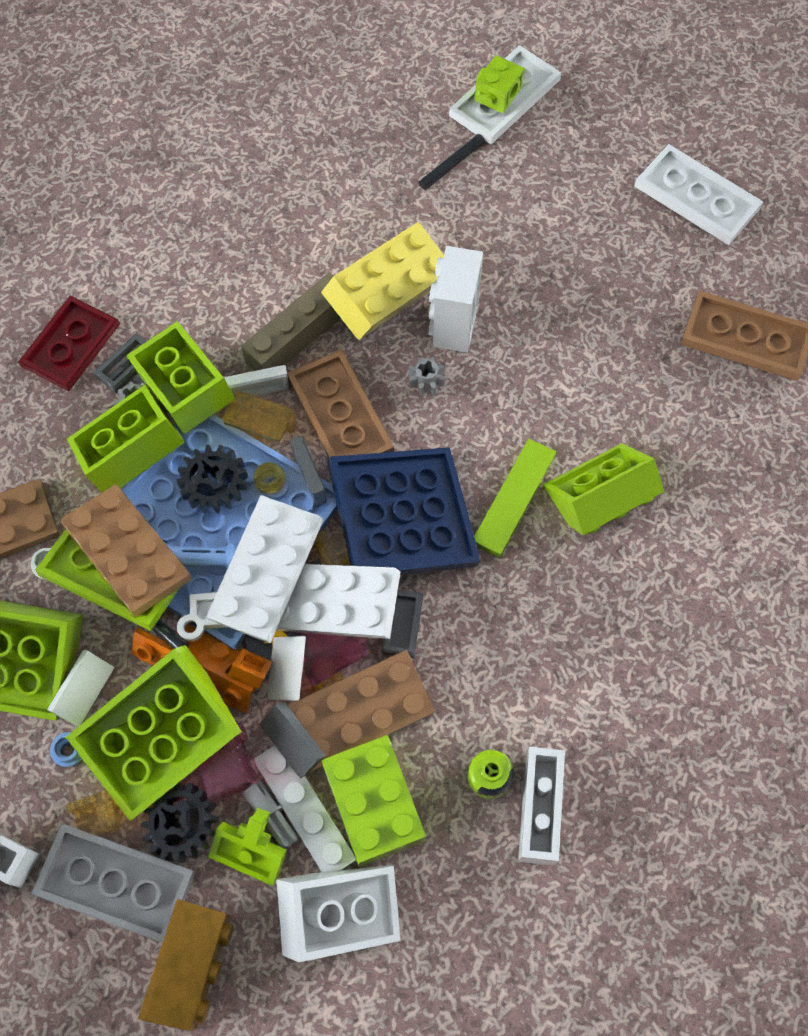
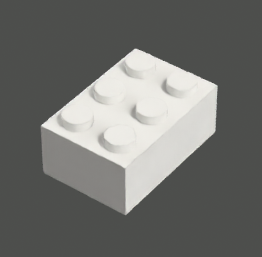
[428,246,483,353]

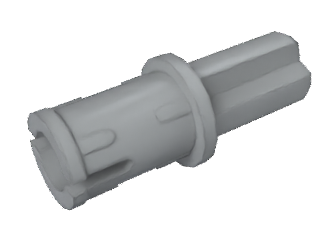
[243,781,298,849]

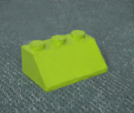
[543,443,665,535]

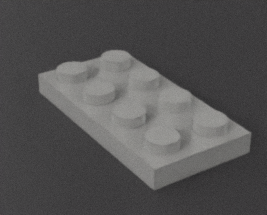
[31,823,196,943]

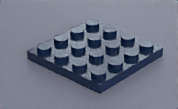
[327,447,481,575]

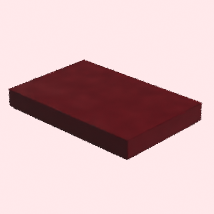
[18,295,120,392]

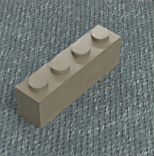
[241,272,341,371]

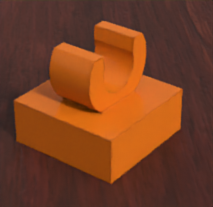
[228,648,273,693]

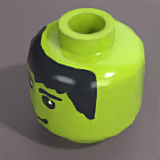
[468,750,514,799]

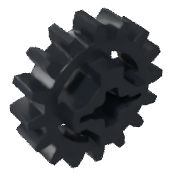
[177,445,248,514]
[141,782,219,863]

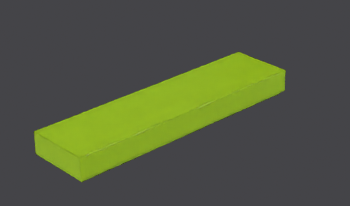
[474,438,557,558]

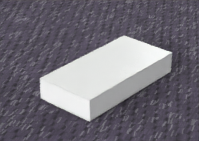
[225,365,289,401]
[47,650,114,727]

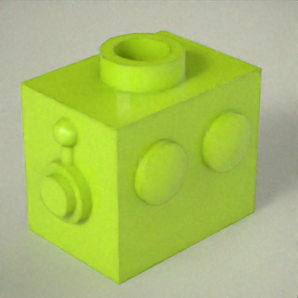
[475,55,525,114]

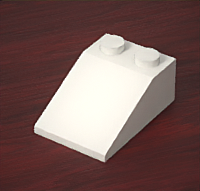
[276,865,401,962]

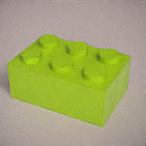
[126,321,236,434]
[67,385,185,492]
[321,735,426,868]

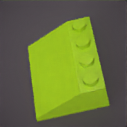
[0,600,83,721]
[66,645,241,821]

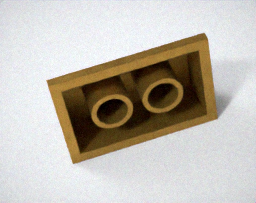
[138,899,234,1031]

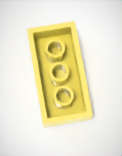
[321,222,444,341]

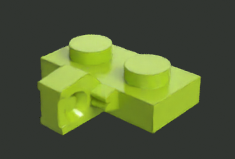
[208,807,287,886]

